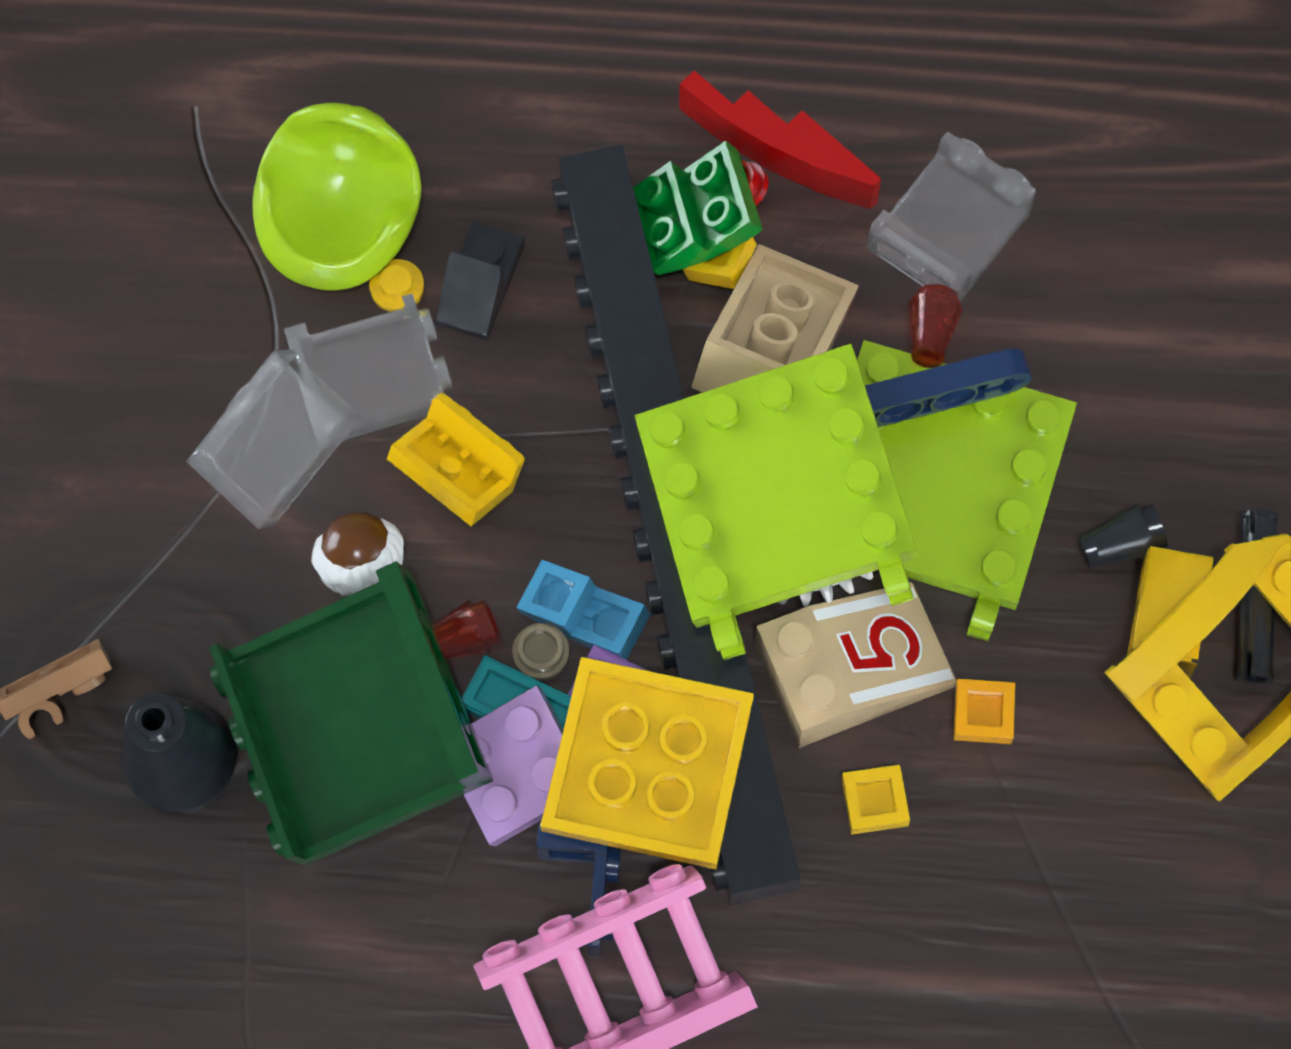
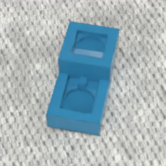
[516,560,651,660]

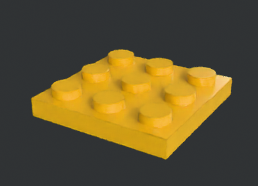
[540,657,754,869]

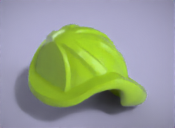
[252,103,422,291]

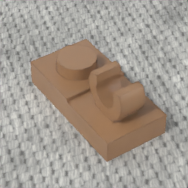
[0,638,112,739]

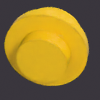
[369,259,425,313]

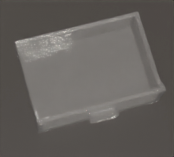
[186,349,361,529]

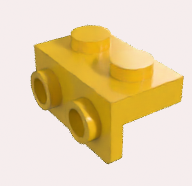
[387,393,525,527]

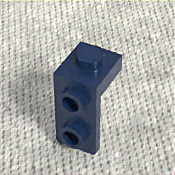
[536,824,621,956]

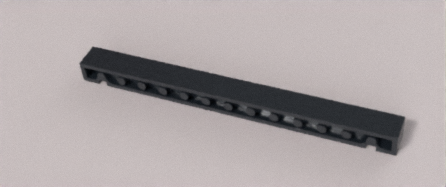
[551,145,801,906]

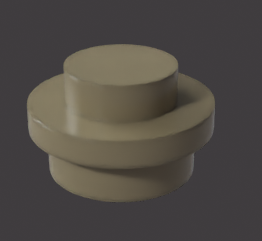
[512,623,570,680]

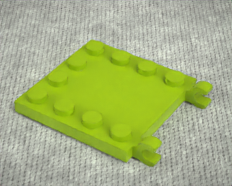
[857,340,1077,642]
[635,344,919,660]

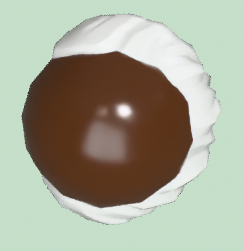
[311,512,404,596]

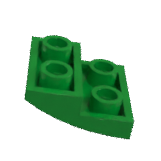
[633,141,763,275]

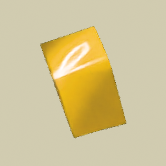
[1127,546,1213,679]

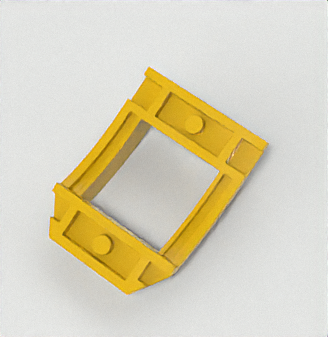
[1104,533,1291,802]

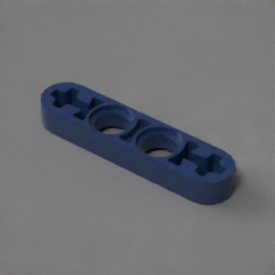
[865,349,1032,428]

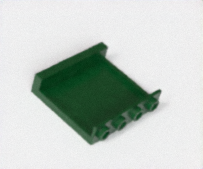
[209,561,493,866]

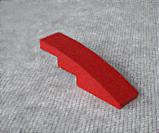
[679,70,881,209]

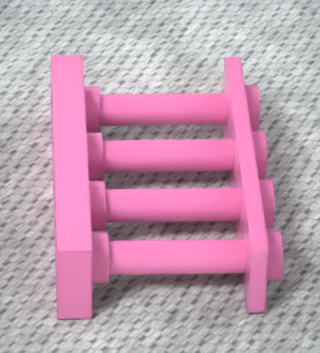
[473,864,757,1049]

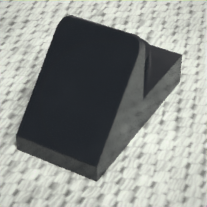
[435,222,525,341]

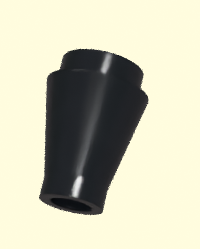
[1079,503,1168,568]

